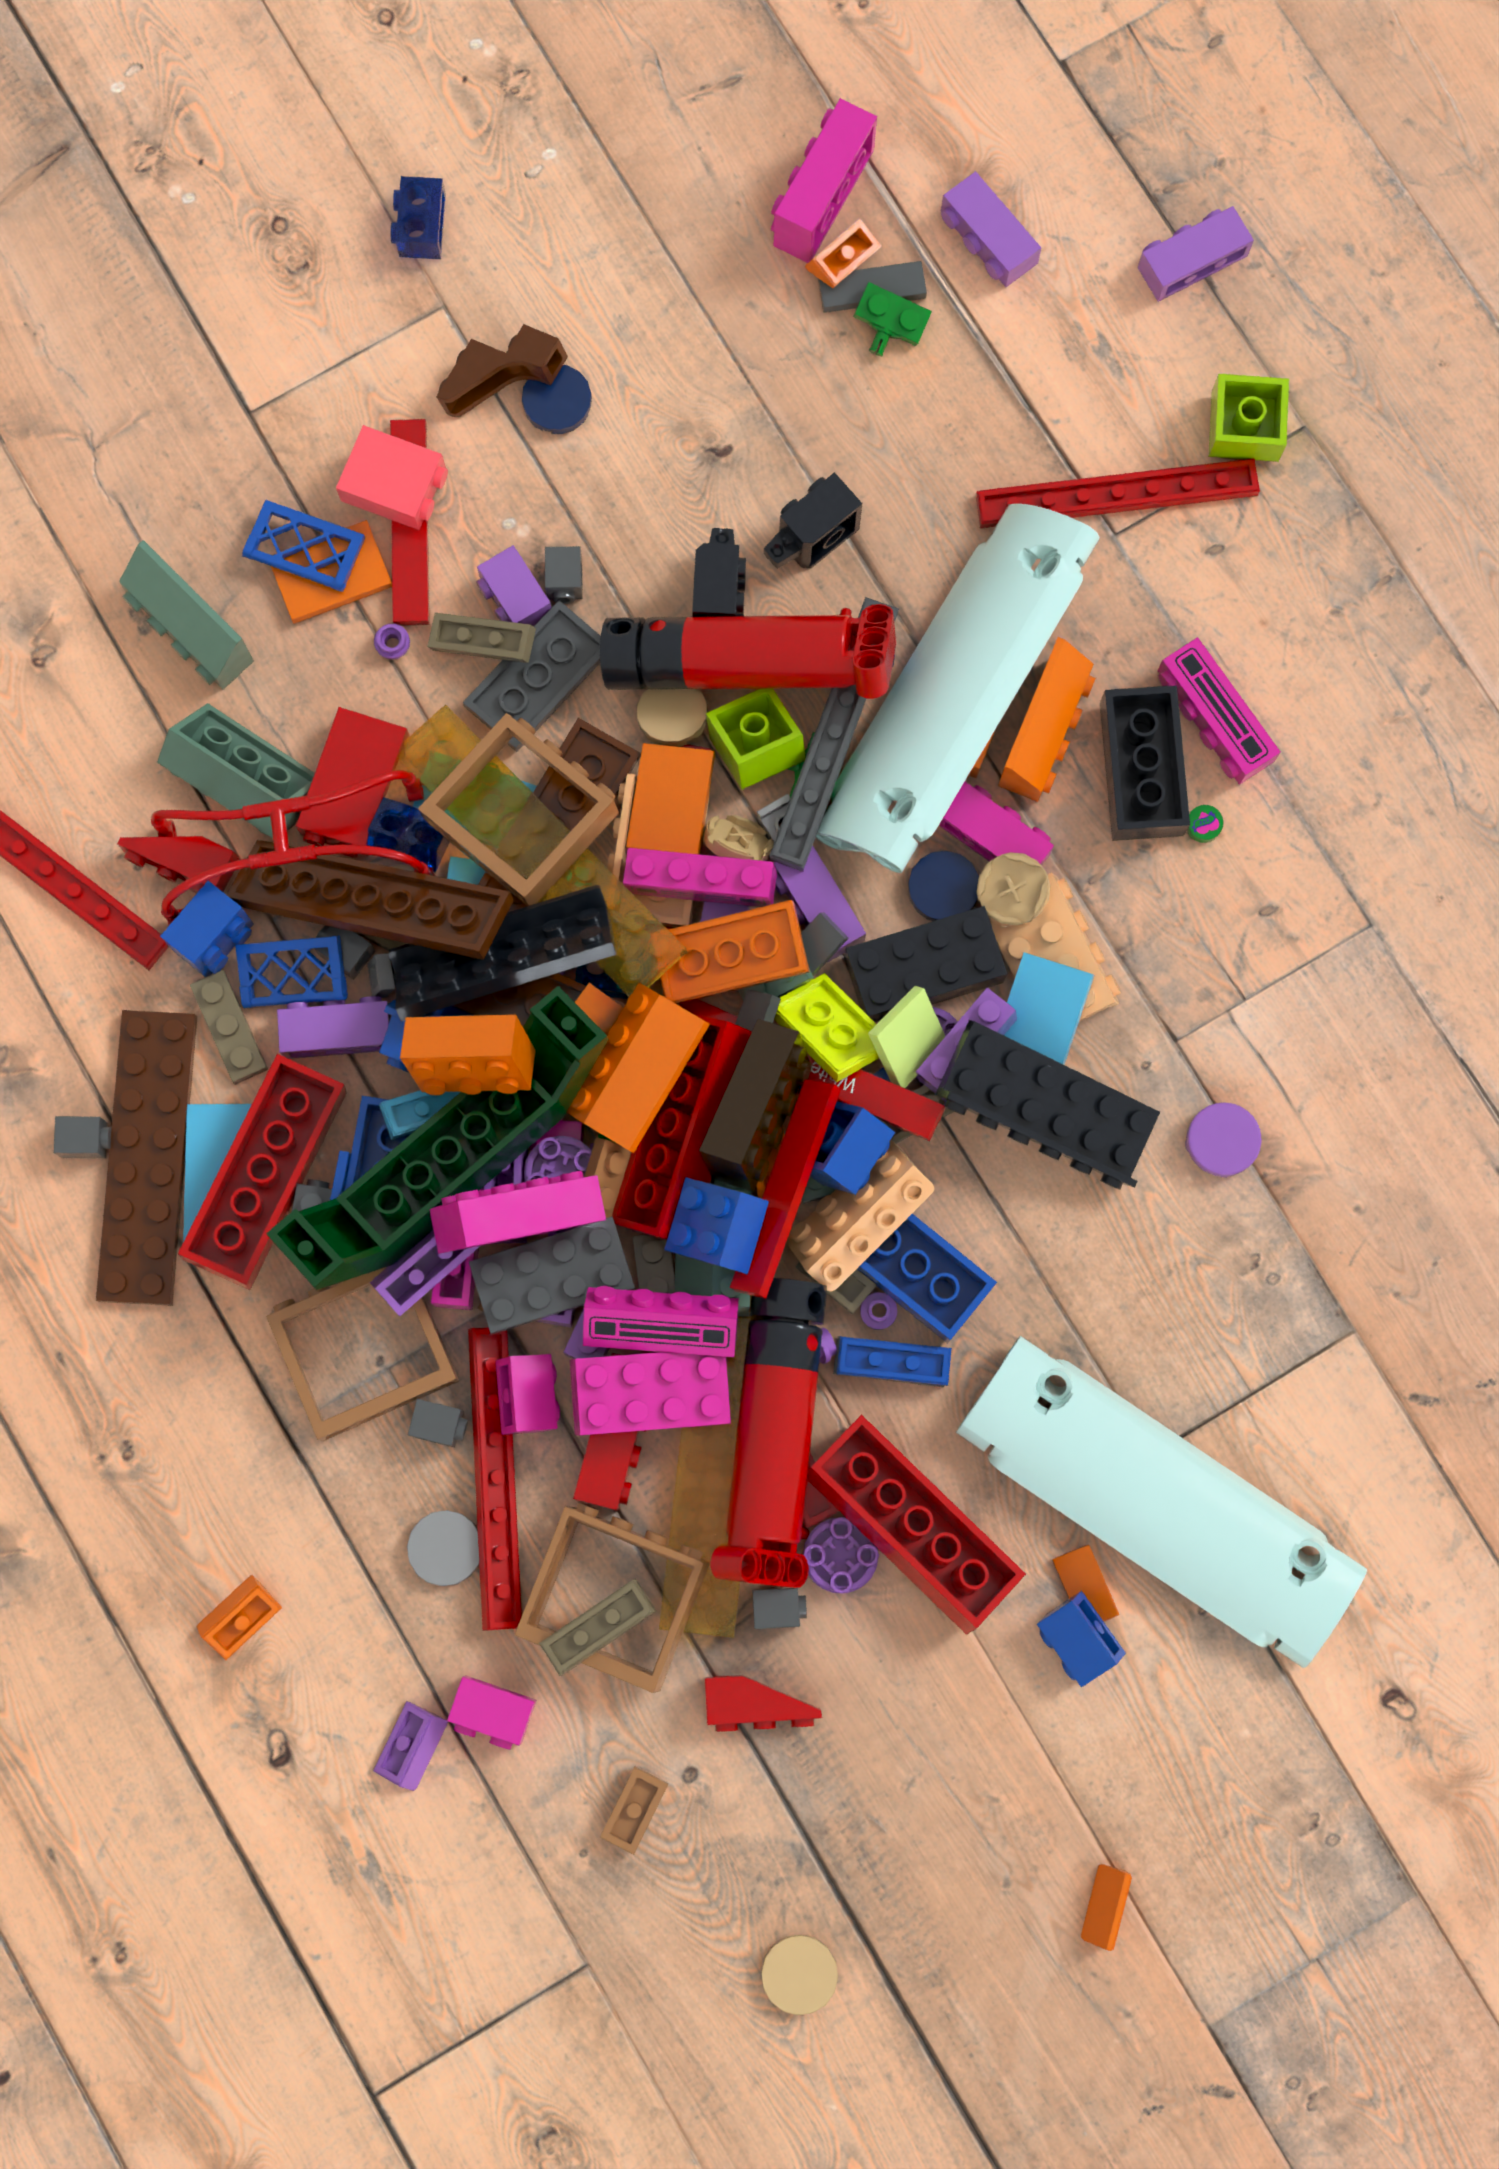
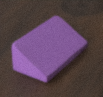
[373,1701,448,1791]

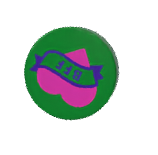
[1187,805,1224,843]

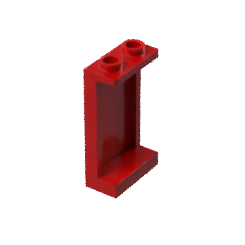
[296,707,411,858]

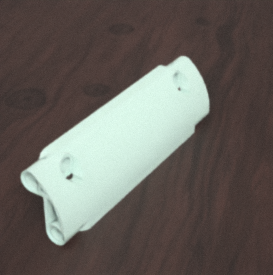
[816,504,1100,873]
[956,1336,1367,1668]

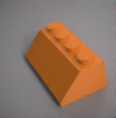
[998,637,1096,802]
[567,983,710,1153]

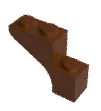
[436,324,568,417]

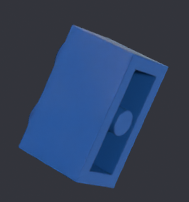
[1037,1590,1126,1688]

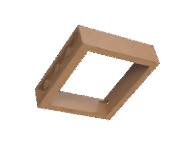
[418,713,619,906]
[266,1267,459,1441]
[515,1502,710,1693]

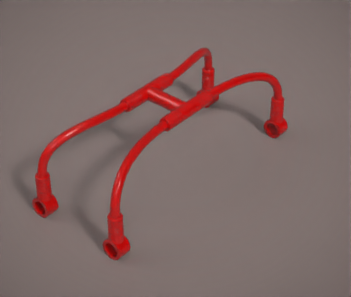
[151,770,435,925]

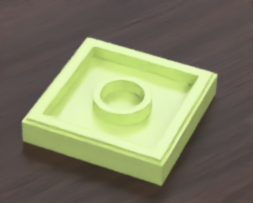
[868,986,945,1088]

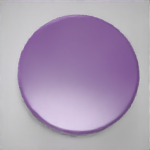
[1185,1102,1262,1178]
[524,1136,592,1181]
[803,1517,879,1593]

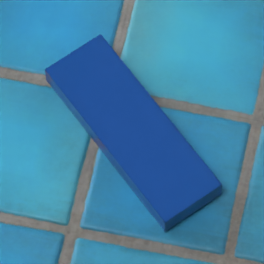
[836,1336,952,1386]

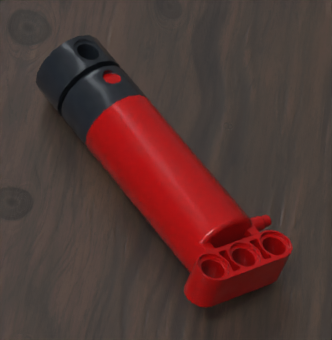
[600,604,896,699]
[710,1278,827,1588]

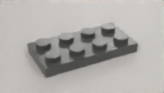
[463,600,600,752]
[469,1217,635,1335]

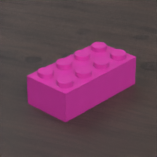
[771,98,877,263]
[429,1171,606,1254]
[570,1352,731,1436]

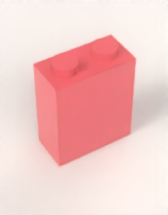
[336,425,448,530]

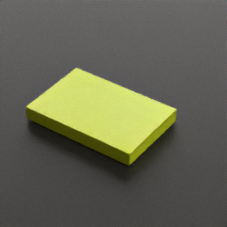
[774,973,879,1082]

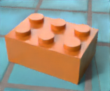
[400,1015,535,1095]

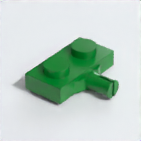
[853,282,932,357]

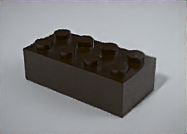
[699,1019,812,1192]

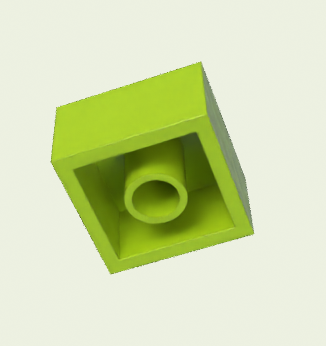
[1208,374,1289,462]
[706,688,806,790]

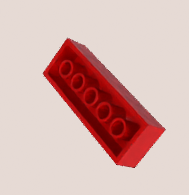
[611,1014,752,1241]
[178,1054,347,1290]
[807,1414,1026,1635]

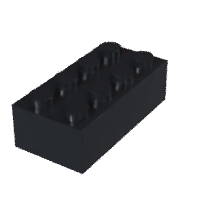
[1099,685,1190,841]
[844,906,1007,1022]

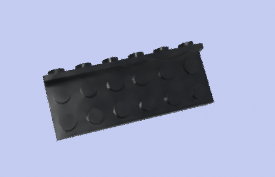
[389,885,616,1021]
[935,1020,1160,1190]

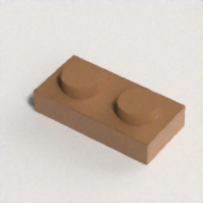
[584,1137,631,1218]
[600,1766,669,1855]

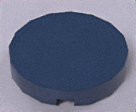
[522,365,592,434]
[908,851,979,921]

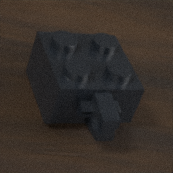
[764,472,863,569]
[692,528,746,617]

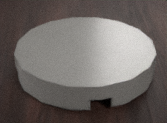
[407,1510,479,1586]

